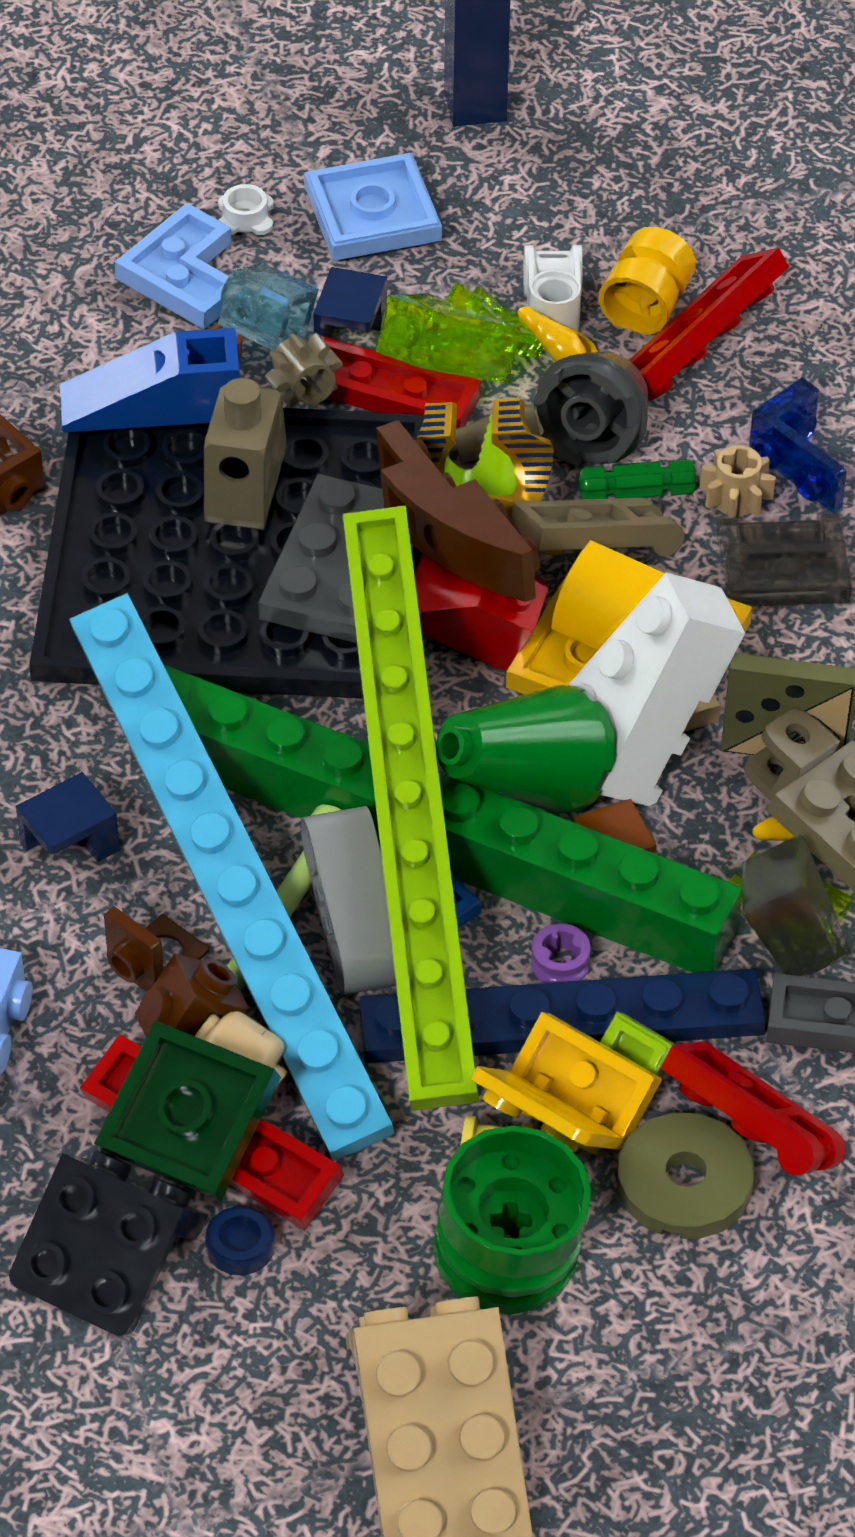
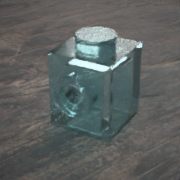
[218,262,319,350]

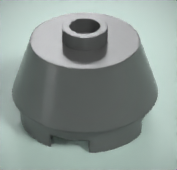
[534,351,648,466]

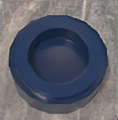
[205,1206,275,1276]

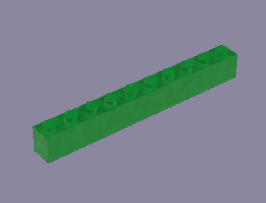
[163,664,743,973]

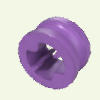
[531,923,591,983]

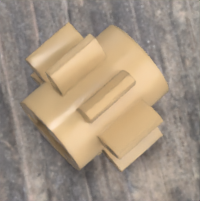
[699,445,776,519]

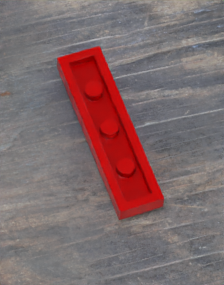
[629,247,789,401]
[80,1034,344,1231]

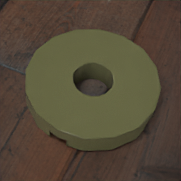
[617,1112,754,1239]

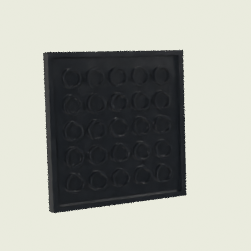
[29,408,424,699]

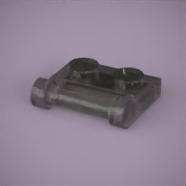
[717,513,852,607]

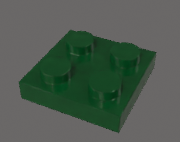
[94,1020,281,1201]

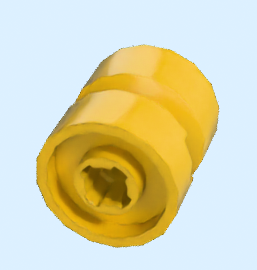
[598,227,696,335]

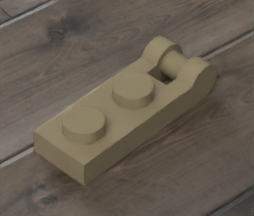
[509,498,685,557]

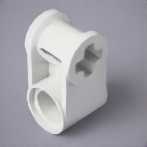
[523,245,583,341]

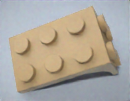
[345,1296,533,1537]

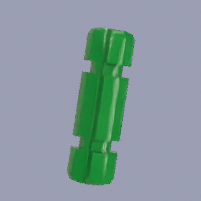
[578,459,696,500]

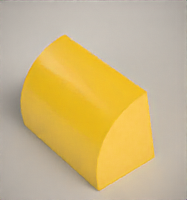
[551,540,665,650]

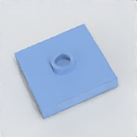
[304,153,442,261]

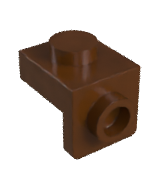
[135,953,249,1036]

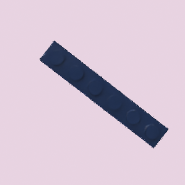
[359,968,766,1064]

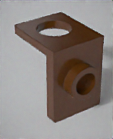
[0,414,45,516]
[104,906,209,991]

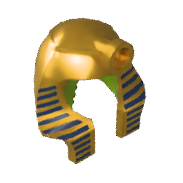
[415,398,554,519]

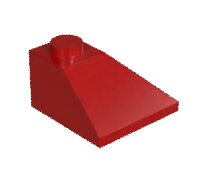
[414,553,549,670]

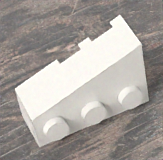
[567,572,745,806]

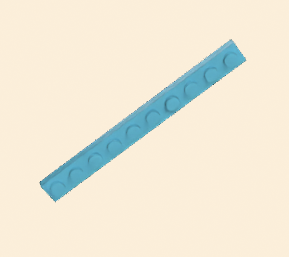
[69,593,395,1161]

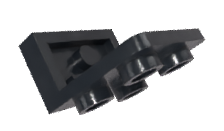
[9,1149,208,1336]

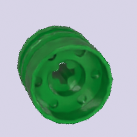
[432,1125,592,1315]

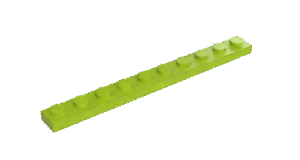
[343,505,479,1111]

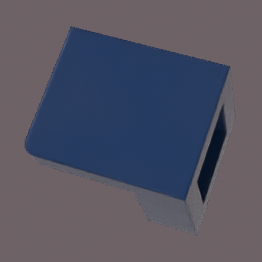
[313,267,387,338]
[16,772,120,862]

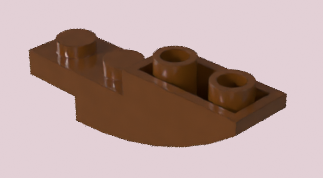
[376,420,540,602]

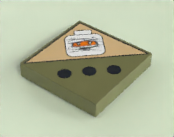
[720,653,855,755]

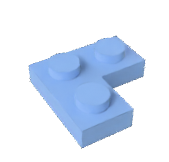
[115,203,240,329]

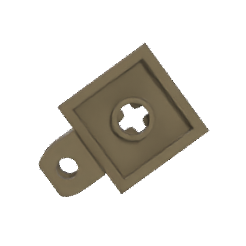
[744,708,855,892]

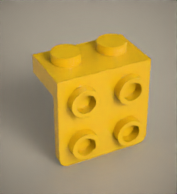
[471,1012,662,1155]

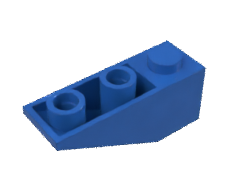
[60,328,240,433]

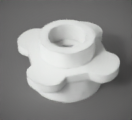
[218,184,274,235]

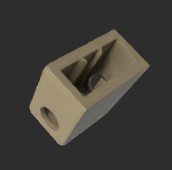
[204,378,286,530]

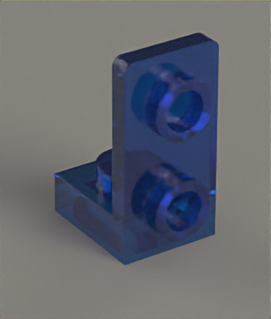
[749,377,847,513]

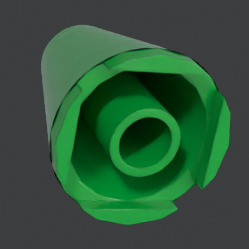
[436,685,615,813]

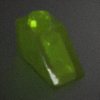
[376,293,521,383]

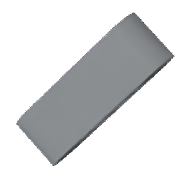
[300,806,396,995]

